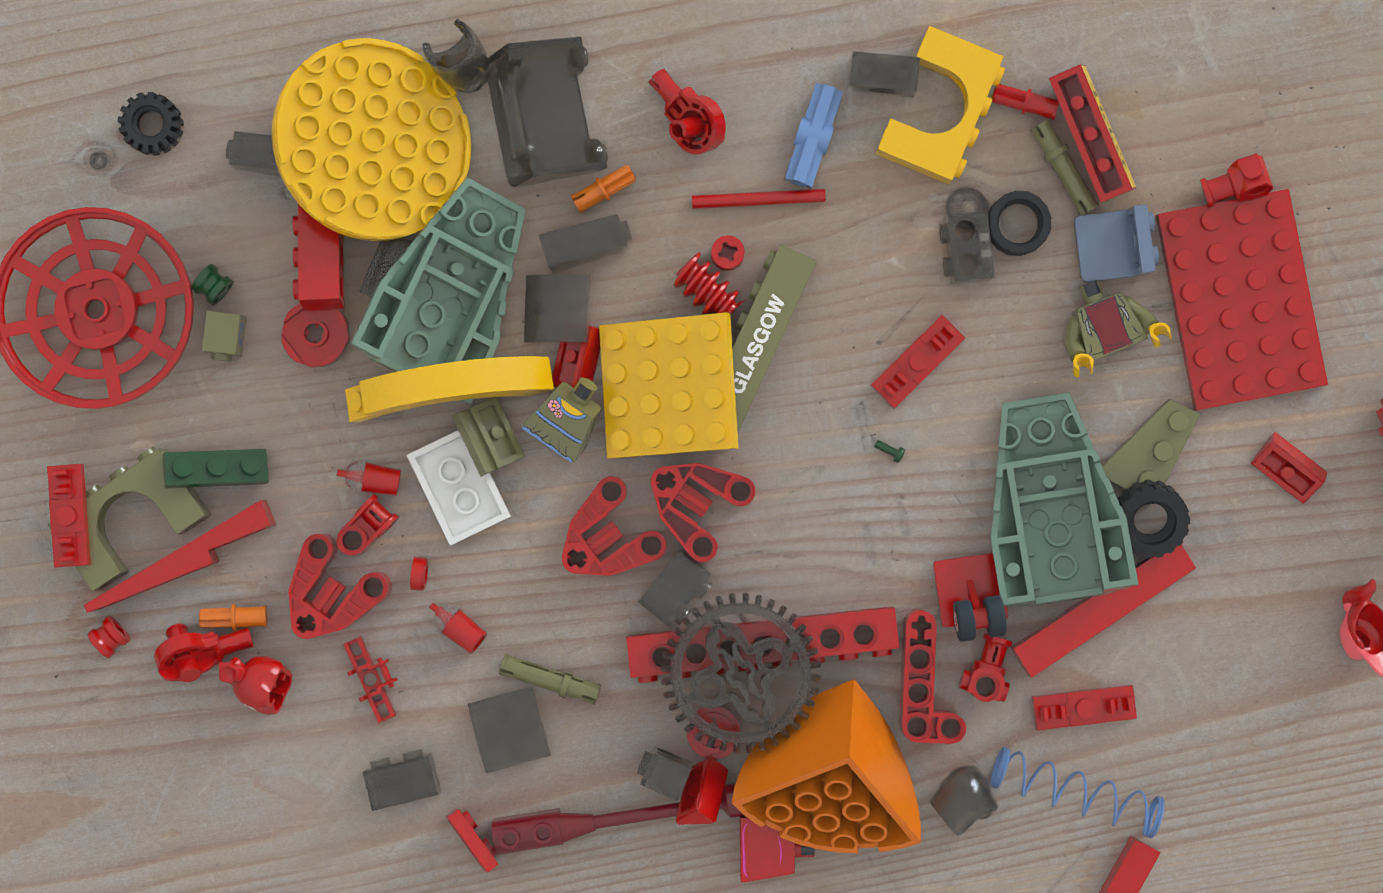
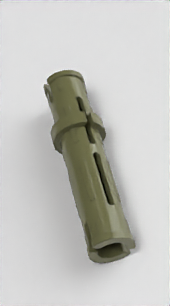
[1030,119,1099,216]
[499,654,601,705]

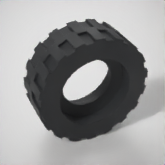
[1117,480,1190,558]

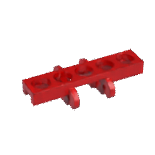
[343,636,398,724]

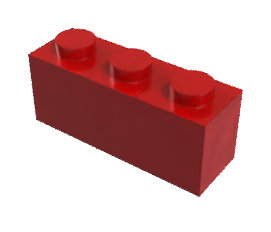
[292,204,344,310]

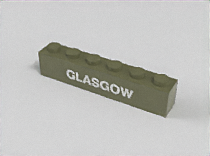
[732,244,817,432]

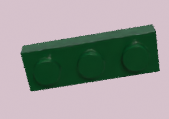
[163,449,269,488]

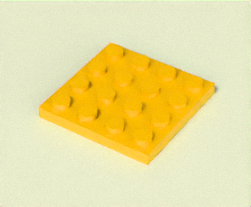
[599,312,739,459]

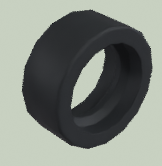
[985,191,1052,256]

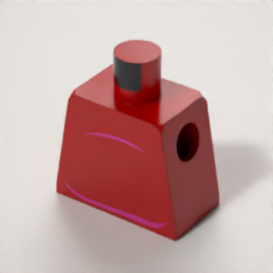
[740,816,815,882]

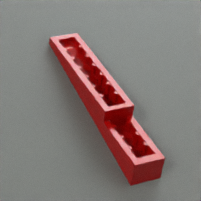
[84,500,276,613]
[1010,545,1196,678]

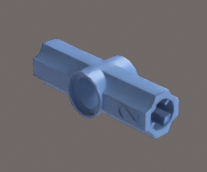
[785,83,843,188]

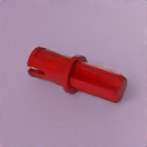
[992,84,1059,120]

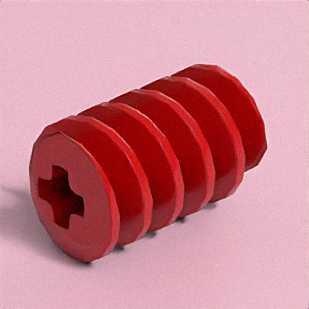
[673,252,746,316]

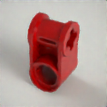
[336,494,399,556]

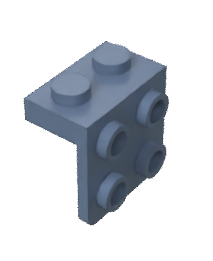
[1074,204,1159,282]

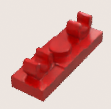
[871,315,965,409]
[47,464,91,568]
[1032,685,1137,731]

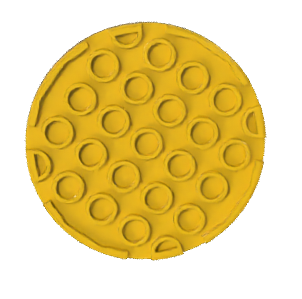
[272,38,471,241]

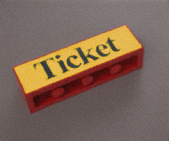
[1049,64,1136,203]

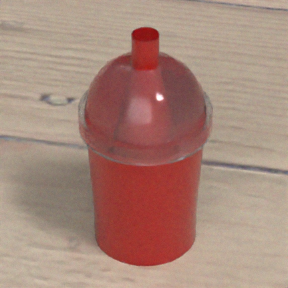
[337,460,401,496]
[429,603,487,654]

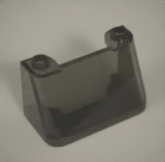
[486,37,608,187]

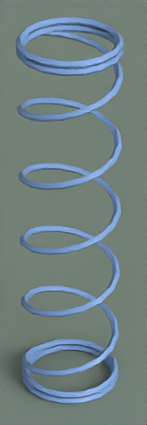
[990,746,1165,839]

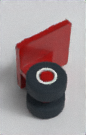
[933,553,1009,642]

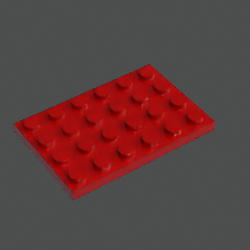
[1155,189,1328,411]

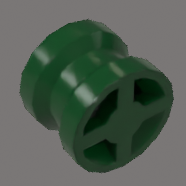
[191,264,234,306]

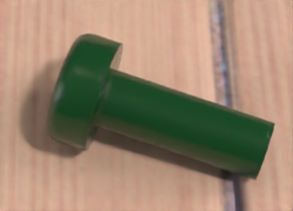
[874,440,905,463]

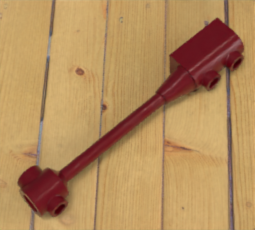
[491,783,745,855]

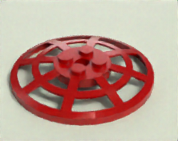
[0,207,194,409]

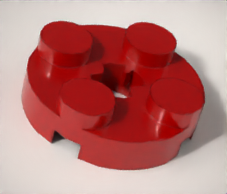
[281,303,350,368]

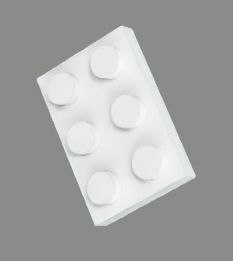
[407,430,512,546]

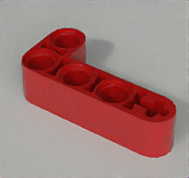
[899,609,966,744]

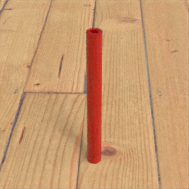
[692,189,826,209]

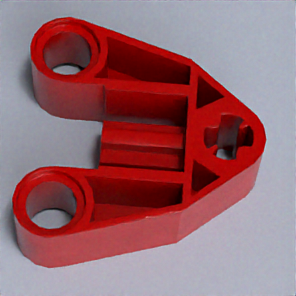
[651,463,756,562]
[562,476,667,576]
[288,534,392,639]

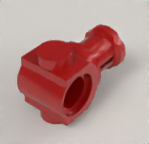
[1200,153,1273,208]
[958,633,1013,702]

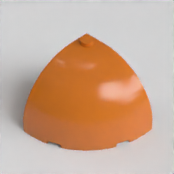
[732,679,921,853]

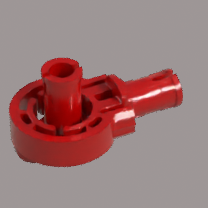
[649,69,726,155]
[154,624,254,682]

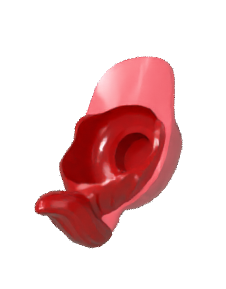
[1339,579,1383,677]

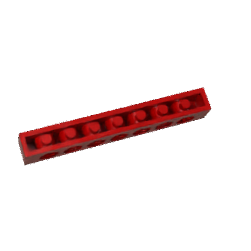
[626,606,899,683]

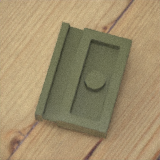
[452,397,525,477]

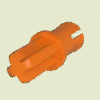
[570,165,636,214]
[199,604,268,631]

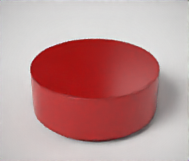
[410,557,428,591]

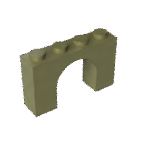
[47,447,211,591]

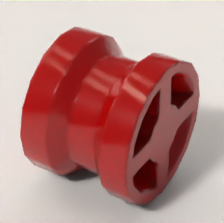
[711,235,745,271]
[87,616,131,659]

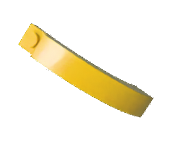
[345,356,554,422]

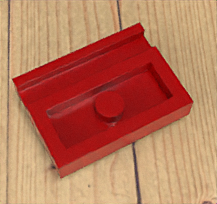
[445,809,499,873]

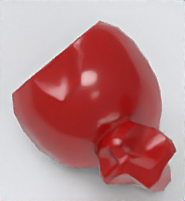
[218,656,292,715]

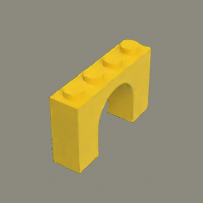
[875,26,1005,185]

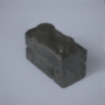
[363,749,441,811]

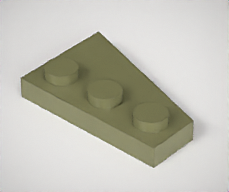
[1102,399,1200,489]

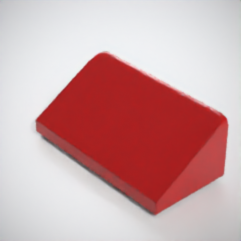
[552,321,601,388]
[1251,432,1327,504]
[675,757,728,825]
[1099,836,1161,893]

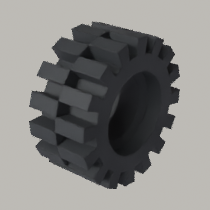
[118,92,184,156]

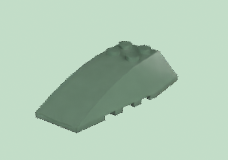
[350,177,526,404]
[991,392,1138,606]

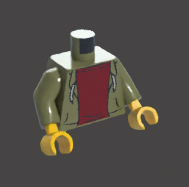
[1064,280,1172,377]

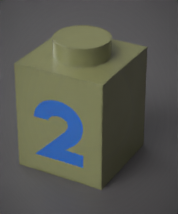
[202,311,247,362]

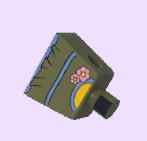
[520,377,601,464]

